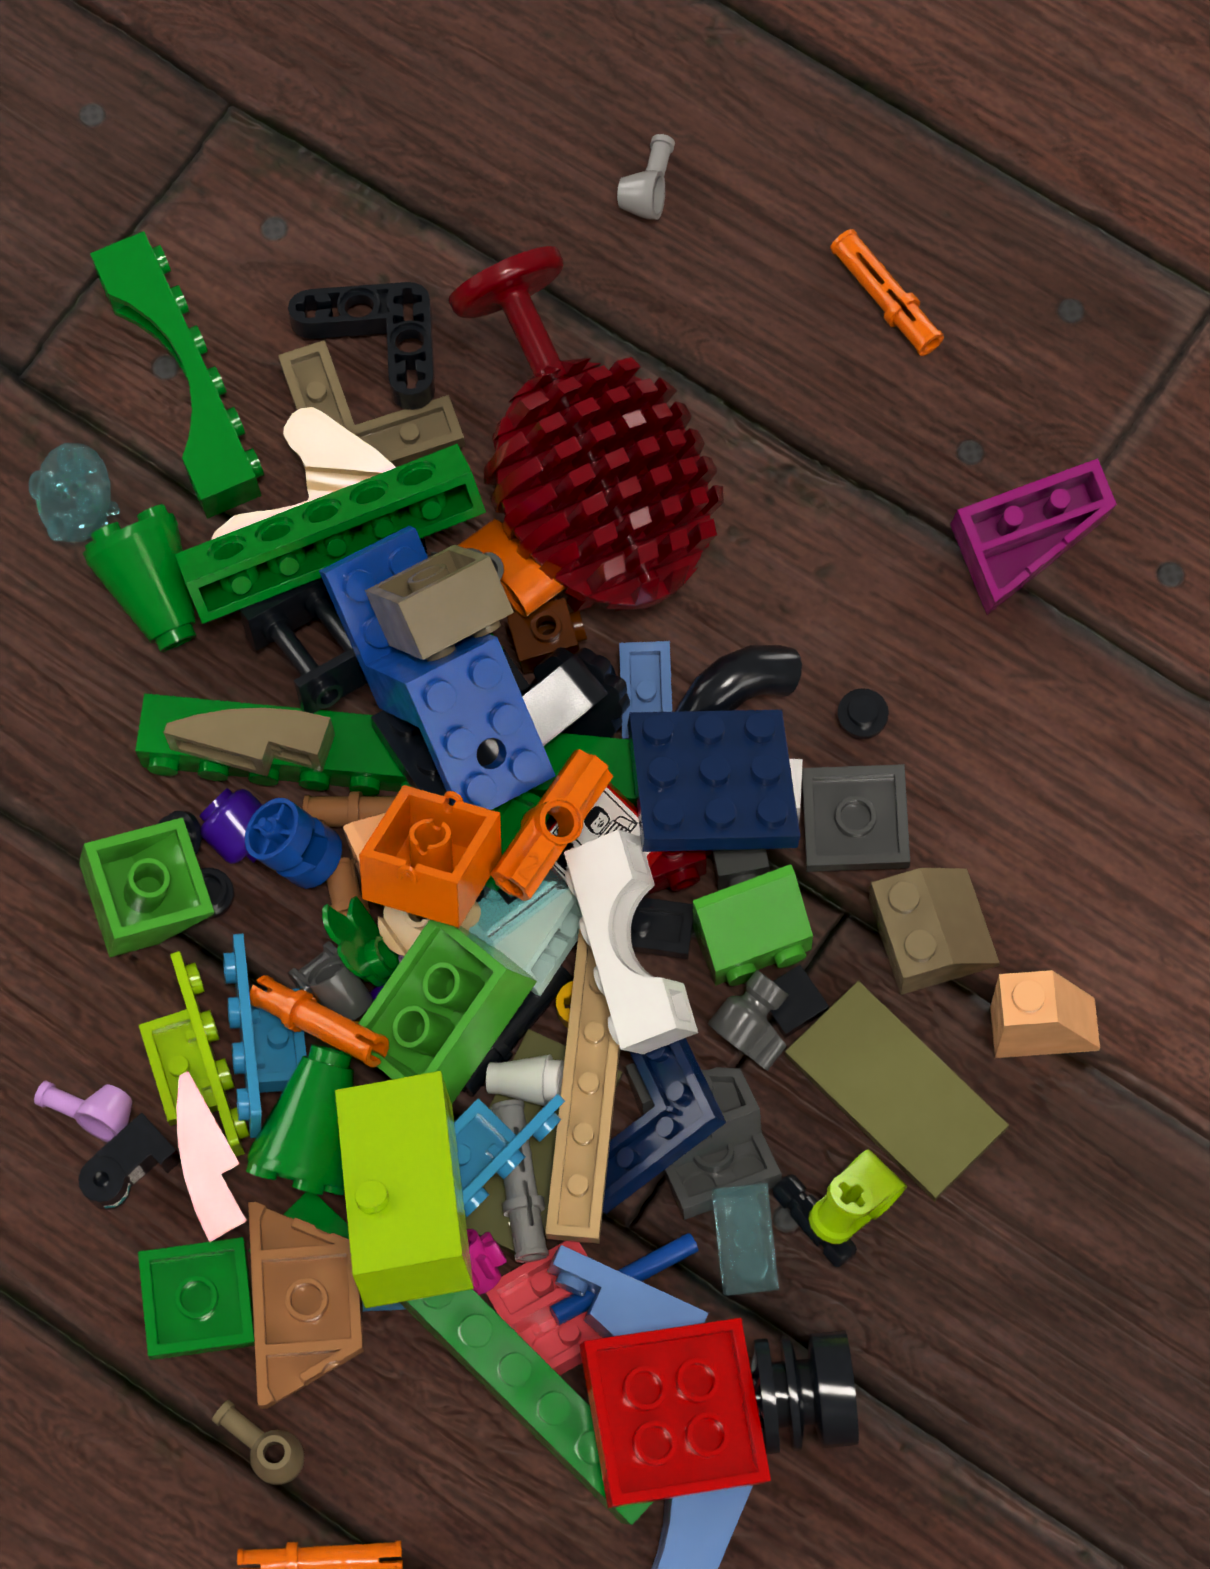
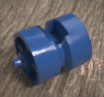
[245,798,342,889]

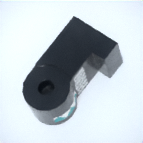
[78,1112,181,1210]

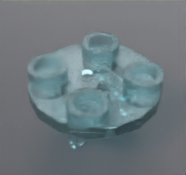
[29,443,120,542]

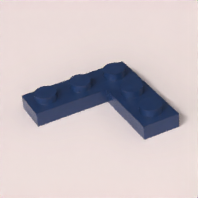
[603,1038,726,1214]

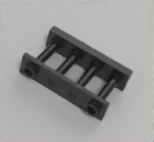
[239,537,428,713]

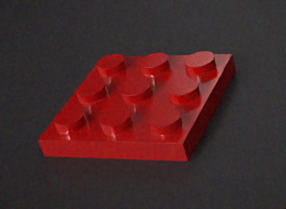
[579,1318,771,1509]

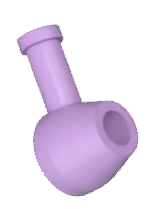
[34,1081,133,1142]

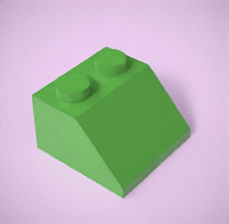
[79,817,214,958]
[693,864,813,986]

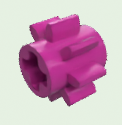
[467,1229,507,1295]

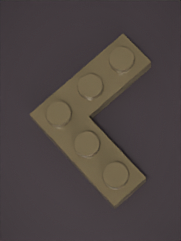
[278,340,465,467]

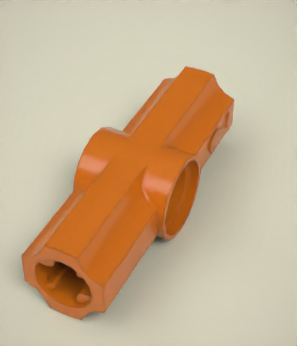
[490,749,613,901]

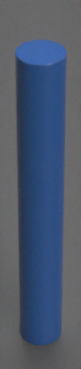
[549,1233,699,1326]

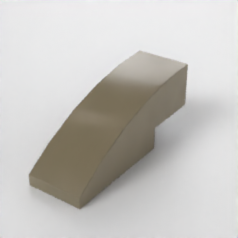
[163,708,335,776]

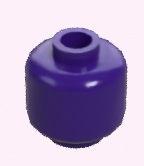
[199,788,263,864]

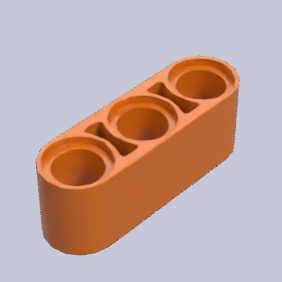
[457,518,566,617]

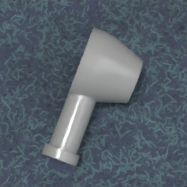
[617,134,675,220]

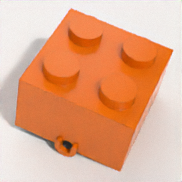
[359,785,502,928]

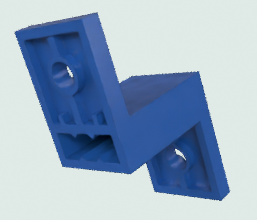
[319,526,556,810]

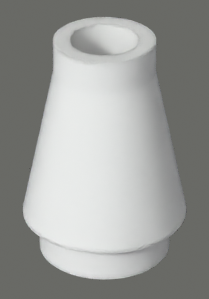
[486,1054,564,1106]

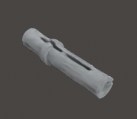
[490,1099,549,1263]

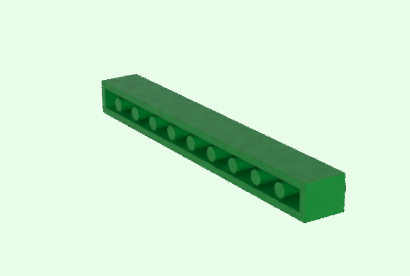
[135,693,637,808]

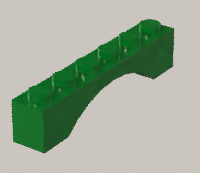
[90,231,264,519]

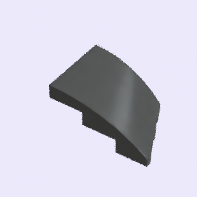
[625,1063,782,1220]

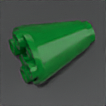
[83,504,197,652]
[246,1044,354,1195]

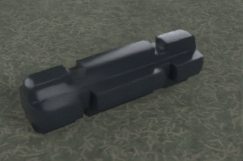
[773,1174,857,1267]

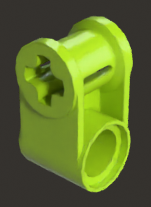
[809,1149,907,1244]

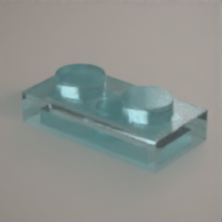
[712,1183,779,1296]

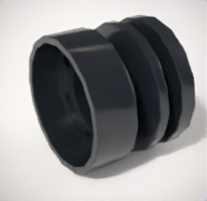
[751,1330,859,1454]

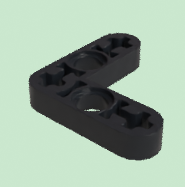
[288,282,435,410]

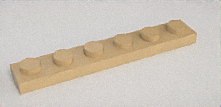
[545,929,632,1244]

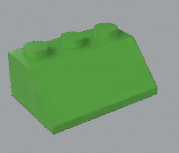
[358,919,537,1104]

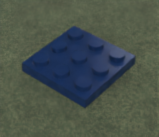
[627,710,800,852]

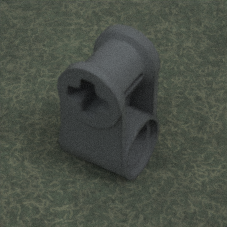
[288,941,373,1021]

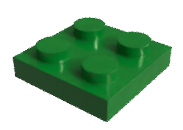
[138,1237,255,1360]

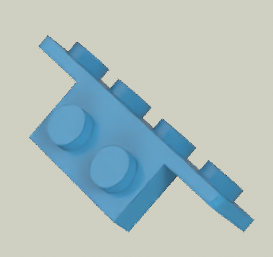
[223,933,307,1138]
[454,1093,565,1217]

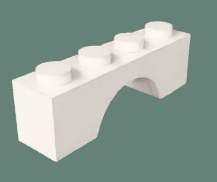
[564,829,698,1054]

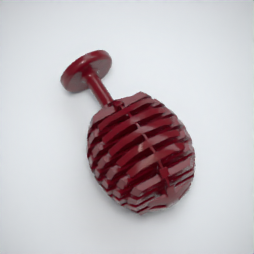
[448,246,724,611]

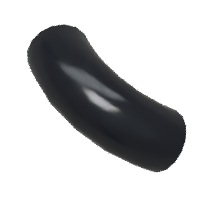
[676,645,802,712]

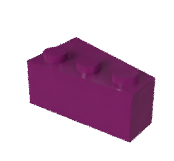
[950,458,1117,615]

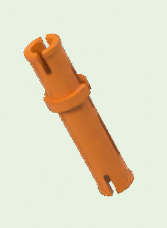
[830,229,944,356]
[250,975,389,1067]
[237,1540,403,1569]

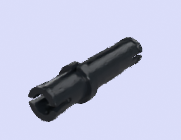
[462,965,573,1097]

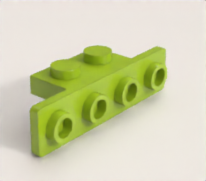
[139,951,250,1157]

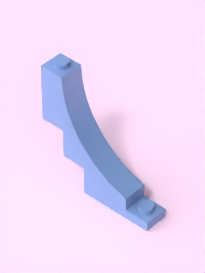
[547,1245,753,1569]

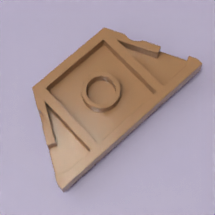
[248,1202,364,1409]

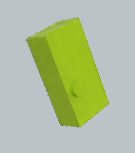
[335,1071,474,1308]

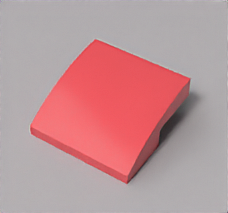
[485,1241,602,1376]

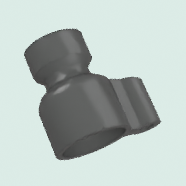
[707,970,789,1071]

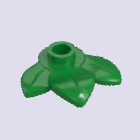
[322,896,400,987]

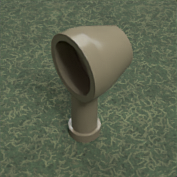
[212,1400,305,1485]

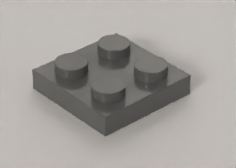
[802,764,910,872]

